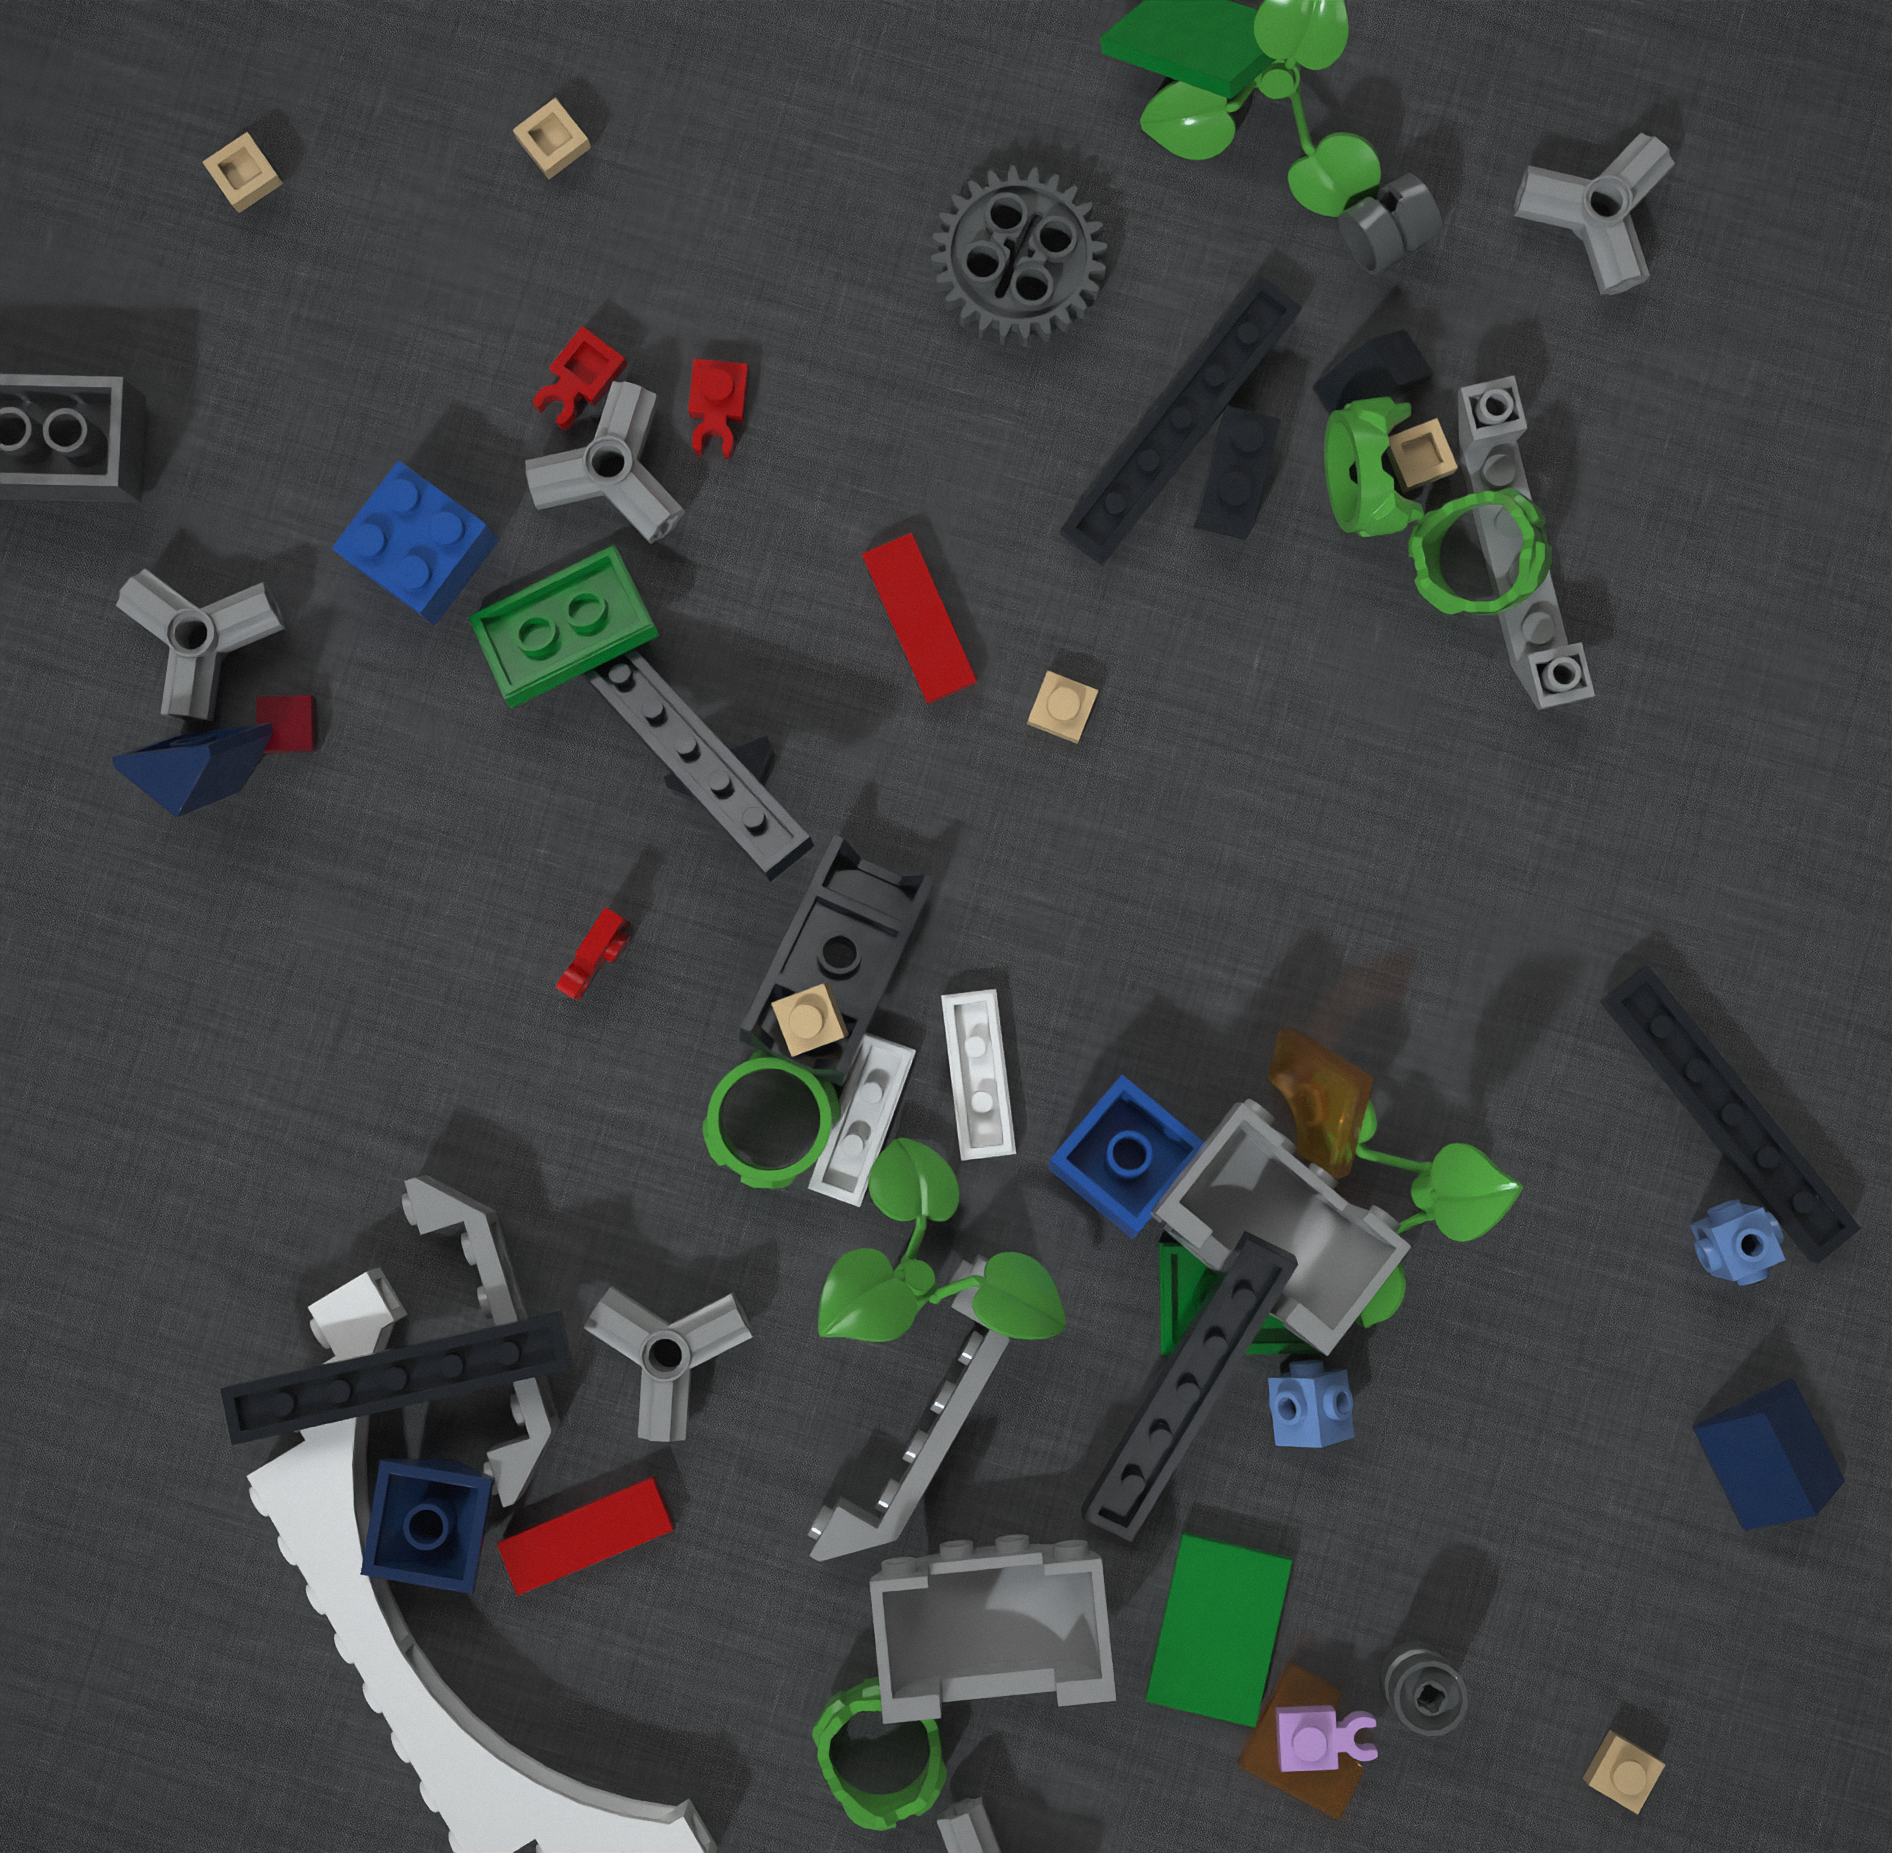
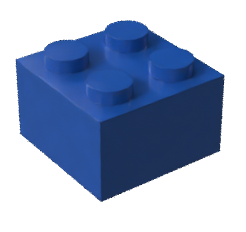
[331,460,499,626]
[1048,1074,1204,1240]

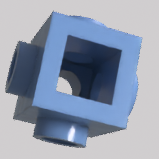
[1689,1199,1786,1285]
[1268,1359,1355,1448]

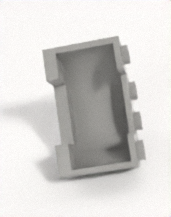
[1150,1098,1412,1356]
[870,1534,1116,1724]

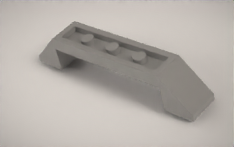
[1458,376,1595,710]
[402,1175,561,1507]
[807,1253,1010,1562]

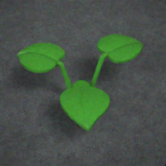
[1140,0,1381,217]
[1307,1066,1523,1328]
[818,1138,1066,1342]

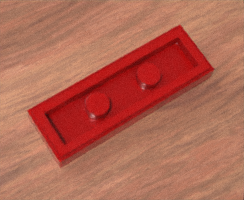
[862,532,977,705]
[496,1475,676,1596]

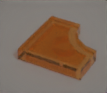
[1268,1027,1374,1179]
[1236,1660,1365,1821]

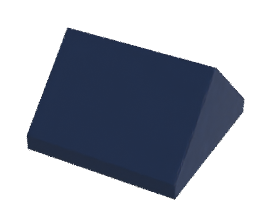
[112,722,274,818]
[1692,1378,1845,1530]
[360,1458,494,1594]

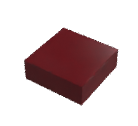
[256,695,317,754]

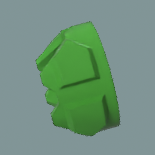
[1324,396,1424,537]
[1408,488,1553,615]
[702,1050,841,1189]
[812,1676,947,1831]

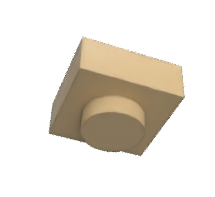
[513,98,591,180]
[203,132,283,213]
[1386,418,1458,493]
[1027,671,1098,744]
[771,981,849,1057]
[1582,1730,1665,1814]

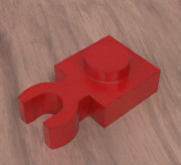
[533,326,628,430]
[688,358,749,459]
[555,907,631,1000]

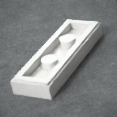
[941,989,1016,1160]
[808,1032,916,1207]

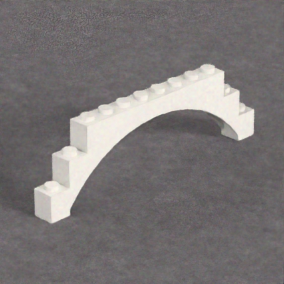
[247,1267,718,1853]

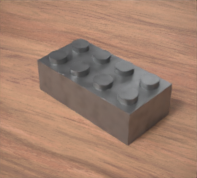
[0,374,146,503]

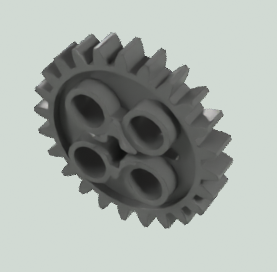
[931,166,1107,347]

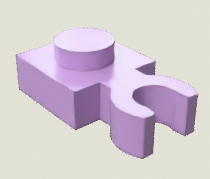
[1275,1705,1378,1772]

